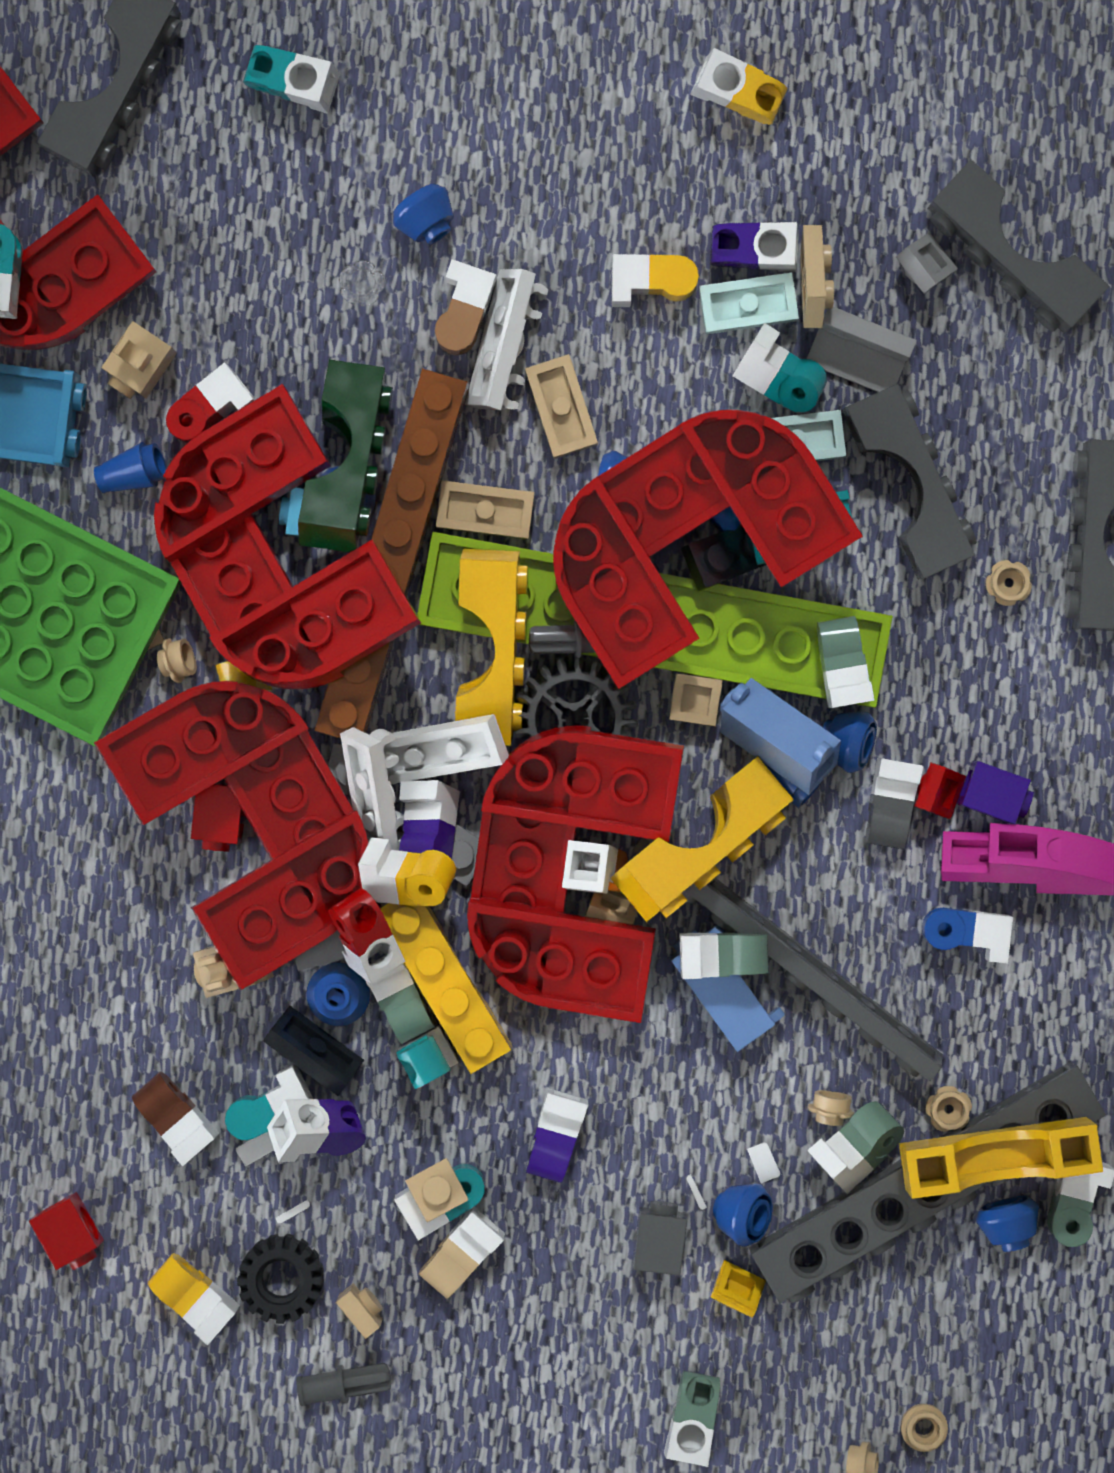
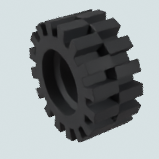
[237,1234,324,1324]

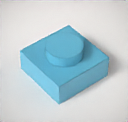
[279,488,304,538]

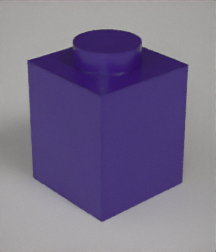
[957,761,1034,824]

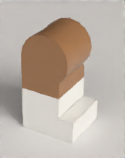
[435,259,497,356]

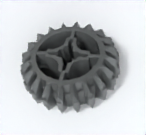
[513,657,638,738]

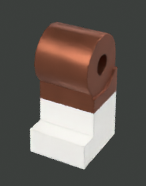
[132,1072,219,1166]

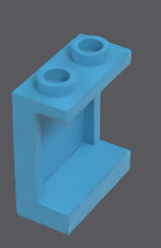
[0,364,87,468]

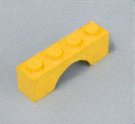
[455,549,528,746]
[610,756,794,922]
[380,903,512,1074]
[899,1117,1103,1199]

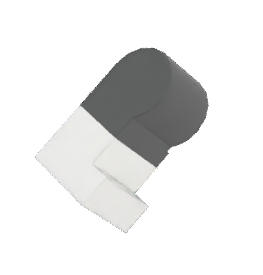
[865,758,923,850]

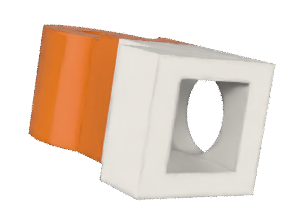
[562,840,628,894]

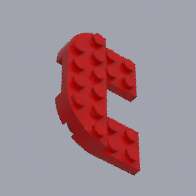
[0,66,157,350]
[154,384,421,689]
[553,409,863,689]
[94,681,368,990]
[467,726,684,1023]

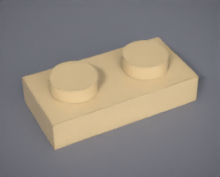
[800,225,834,328]
[525,354,598,459]
[436,480,535,540]

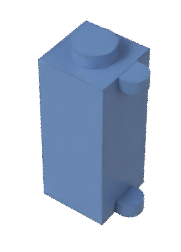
[720,678,841,795]
[670,925,785,1052]

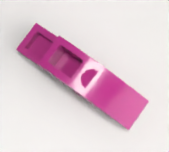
[941,823,1114,895]

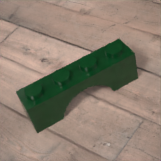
[298,359,393,552]

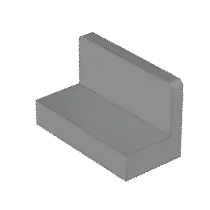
[807,307,917,392]

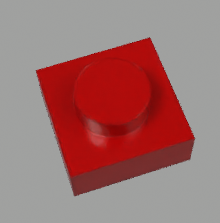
[915,762,966,820]

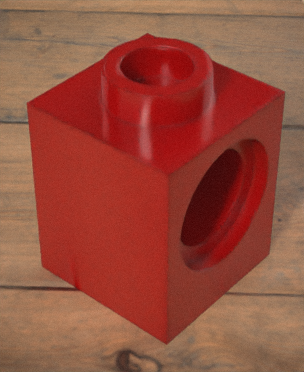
[190,784,245,852]
[29,1192,104,1270]

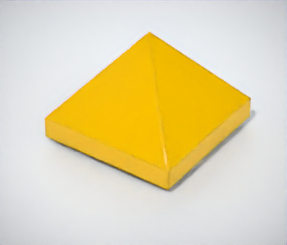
[711,1260,766,1318]

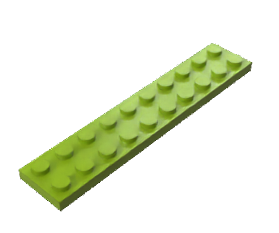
[417,532,893,708]

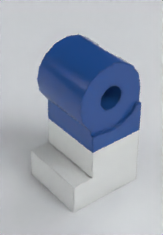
[921,907,1013,964]

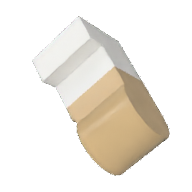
[418,1206,505,1299]

